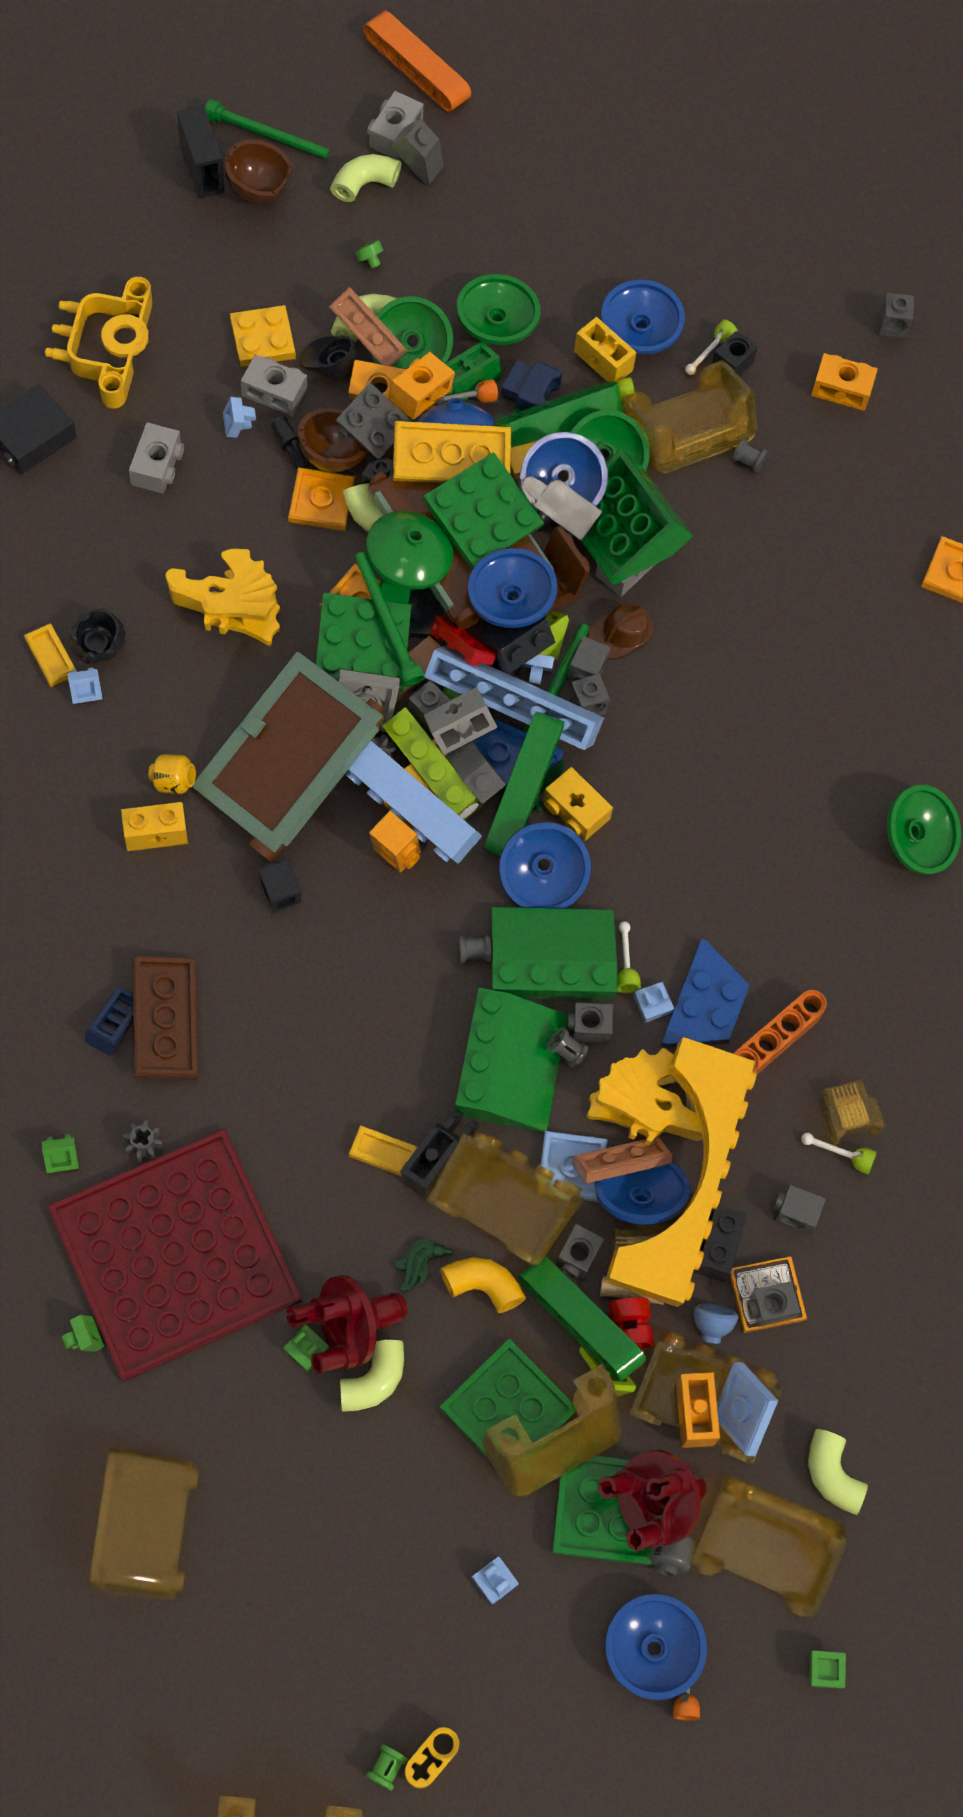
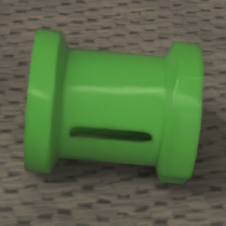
[365,1744,409,1791]

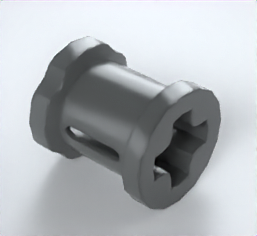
[732,438,769,473]
[458,934,491,963]
[546,1027,588,1068]

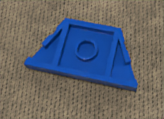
[472,718,564,789]
[661,939,750,1047]

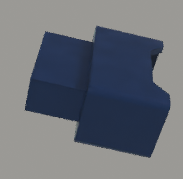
[501,360,563,411]

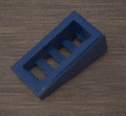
[85,986,133,1056]

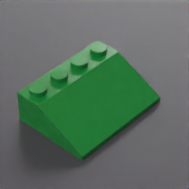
[581,449,693,585]
[491,907,617,1000]
[455,987,568,1133]

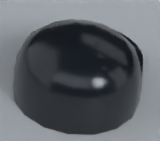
[300,336,360,378]

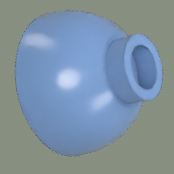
[693,1303,738,1344]

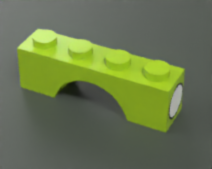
[382,707,484,821]

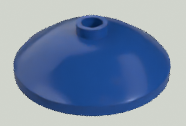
[601,280,685,354]
[412,398,496,426]
[520,432,608,511]
[468,548,557,628]
[499,822,591,909]
[594,1162,691,1225]
[605,1594,707,1700]

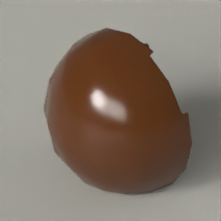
[224,139,293,205]
[298,408,367,473]

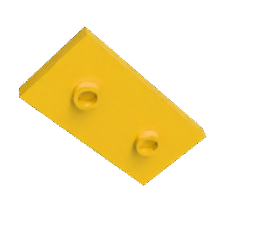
[393,421,511,483]

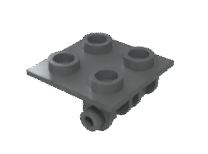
[335,382,413,459]

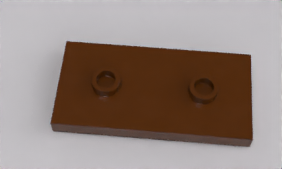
[132,956,198,1080]

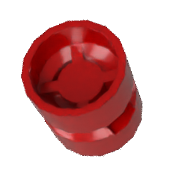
[608,1297,654,1350]

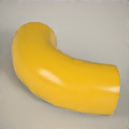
[440,1257,526,1313]

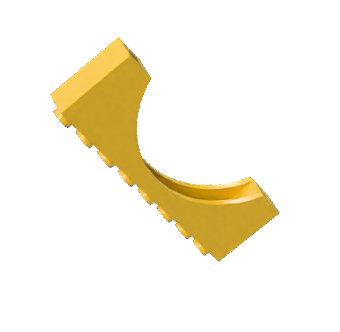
[604,1037,757,1307]

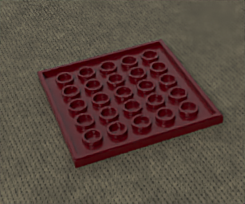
[47,1128,302,1383]

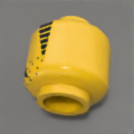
[148,754,196,794]

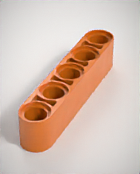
[363,10,472,112]
[733,990,827,1074]

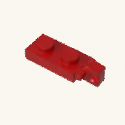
[429,615,496,666]

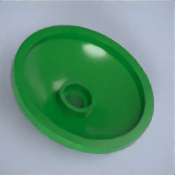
[456,274,540,345]
[371,296,453,369]
[570,410,650,471]
[366,511,453,589]
[887,785,961,875]

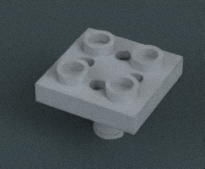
[338,669,400,732]

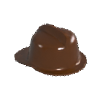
[588,603,654,659]

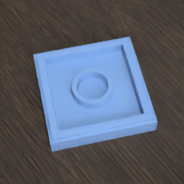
[537,1131,607,1203]
[717,1362,778,1456]

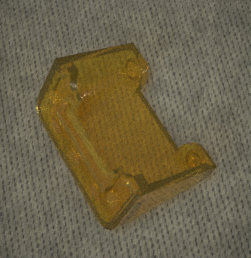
[622,360,757,473]
[90,1448,199,1600]
[691,1475,847,1618]

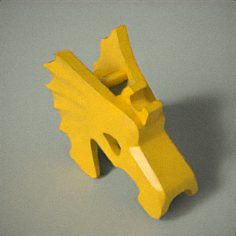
[166,549,280,646]
[586,1048,702,1146]

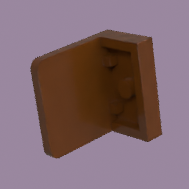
[543,526,590,613]

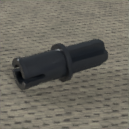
[270,415,311,469]

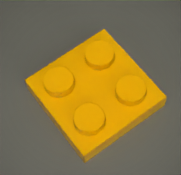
[230,305,296,367]

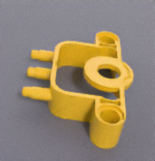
[45,277,153,409]

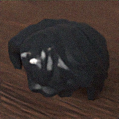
[70,608,126,664]

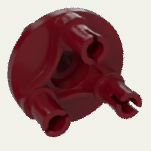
[286,1275,408,1374]
[598,1450,707,1551]

